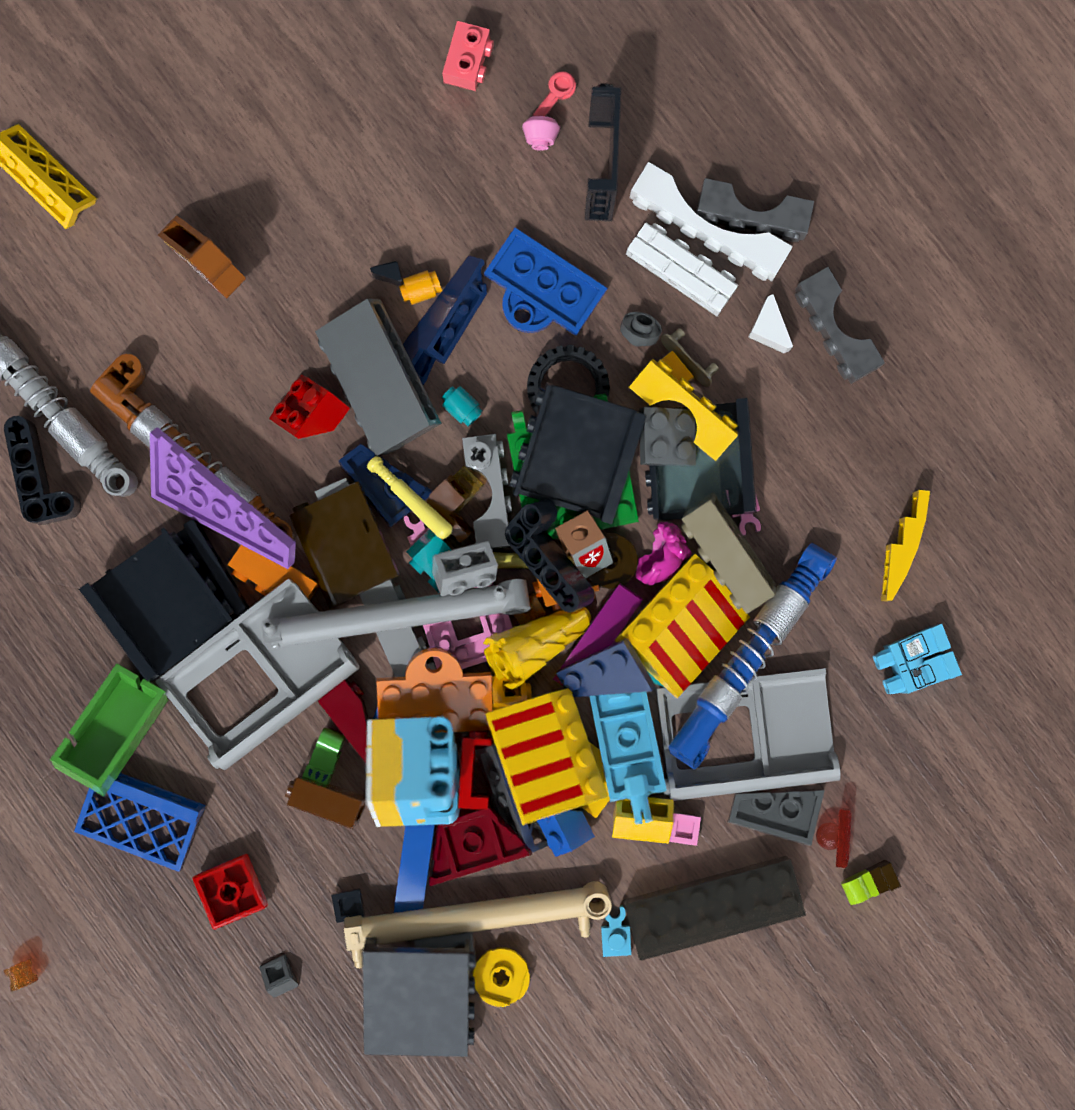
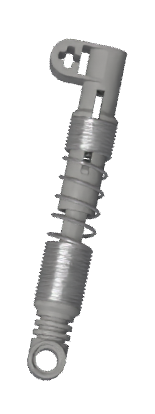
[0,334,138,497]

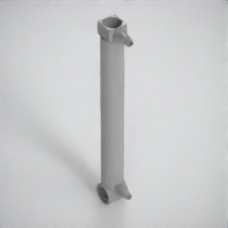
[261,579,531,649]

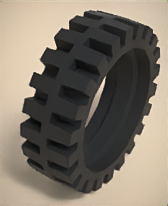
[527,345,610,414]

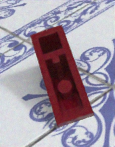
[318,680,368,764]

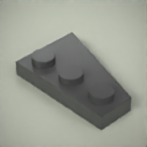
[727,790,825,846]

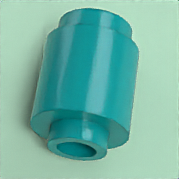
[442,386,483,427]

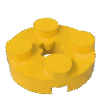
[473,947,530,1007]

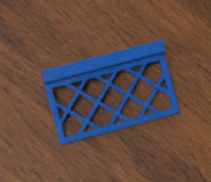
[74,773,206,872]

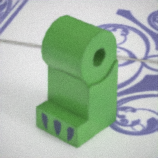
[303,727,346,785]

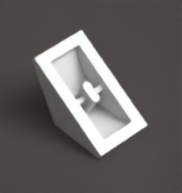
[749,295,793,353]

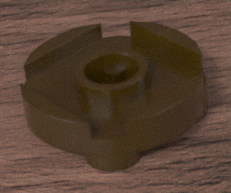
[587,533,638,589]

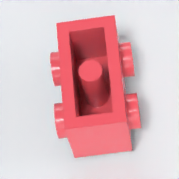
[442,21,494,91]

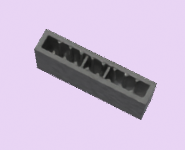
[315,299,442,456]

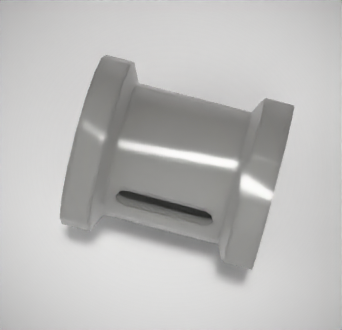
[465,442,492,470]

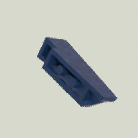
[403,256,487,385]

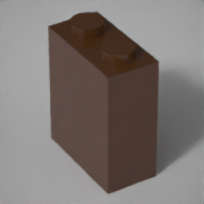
[285,775,367,829]

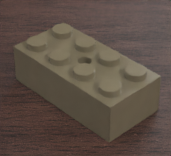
[681,492,777,614]

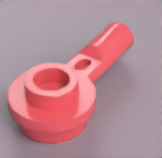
[533,72,576,116]

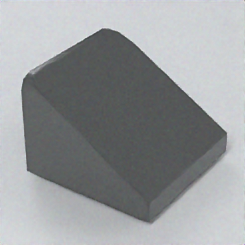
[259,954,299,997]

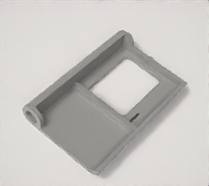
[155,579,359,770]
[657,668,840,801]

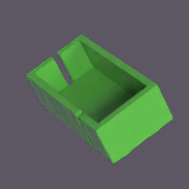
[50,663,168,796]

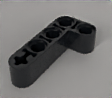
[4,416,81,525]
[505,499,595,612]

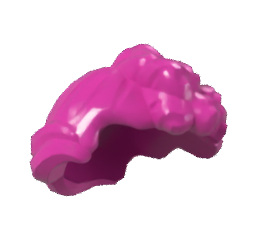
[636,522,692,585]

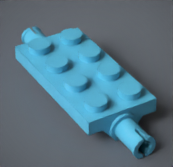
[589,692,667,825]

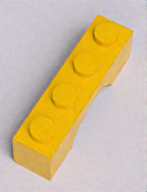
[629,359,738,461]

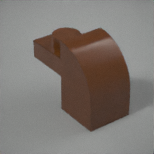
[427,475,473,543]

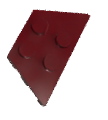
[429,807,533,886]

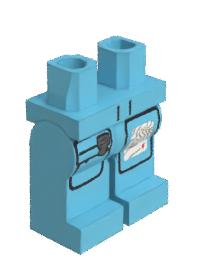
[872,624,962,694]

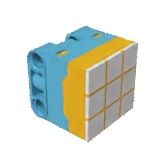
[366,717,460,827]

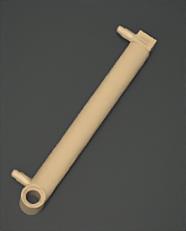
[344,881,612,969]

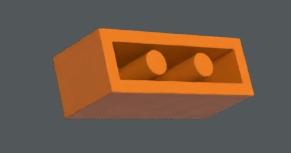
[228,545,319,601]

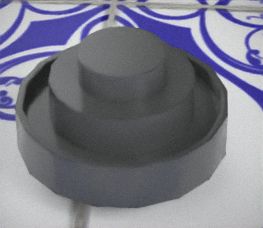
[620,312,662,347]

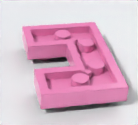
[423,613,513,669]

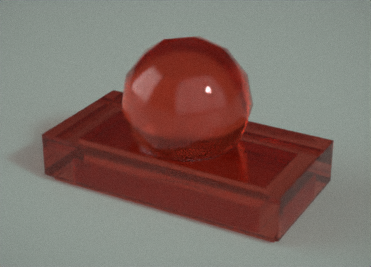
[815,808,852,868]

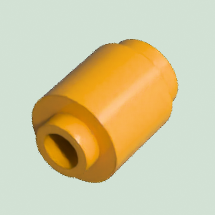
[399,270,442,305]

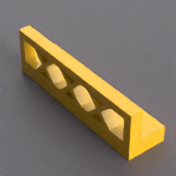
[0,124,96,229]

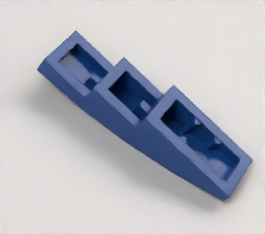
[394,825,435,913]

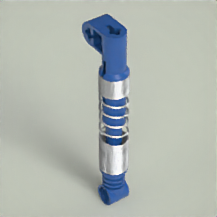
[668,543,837,770]

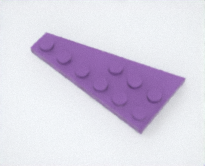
[150,427,296,569]

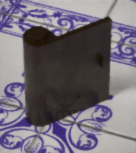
[289,482,400,609]

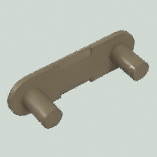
[661,328,719,387]

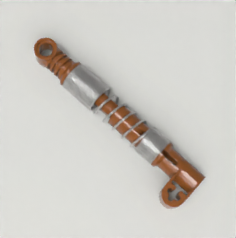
[90,354,295,540]

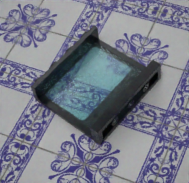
[645,398,757,521]

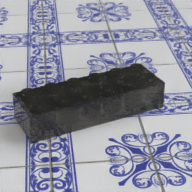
[623,856,806,961]

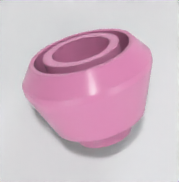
[522,116,560,150]

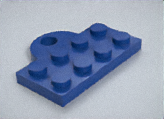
[484,228,607,336]

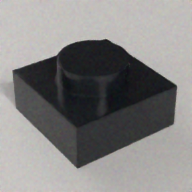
[331,888,366,923]

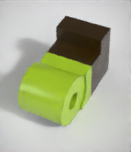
[841,860,902,905]

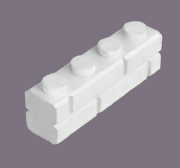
[626,222,738,316]

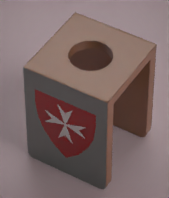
[555,511,613,578]

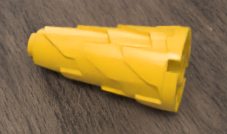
[483,607,591,689]

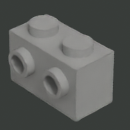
[432,541,498,596]

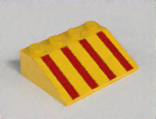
[615,554,750,698]
[485,689,608,825]

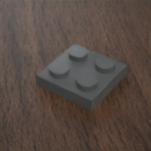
[639,407,696,467]

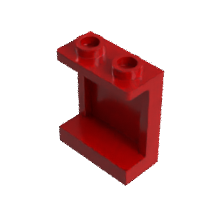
[459,731,493,810]

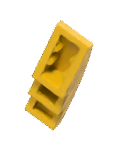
[881,490,930,602]

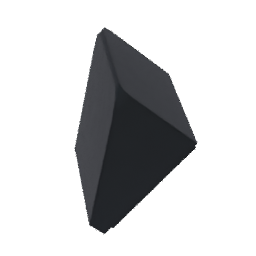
[370,261,403,286]

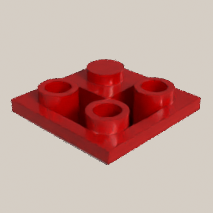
[269,374,350,439]

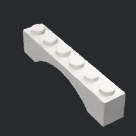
[630,162,792,281]

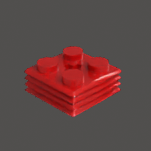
[192,854,268,930]

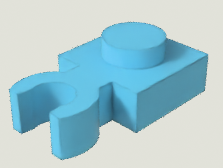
[601,905,631,957]

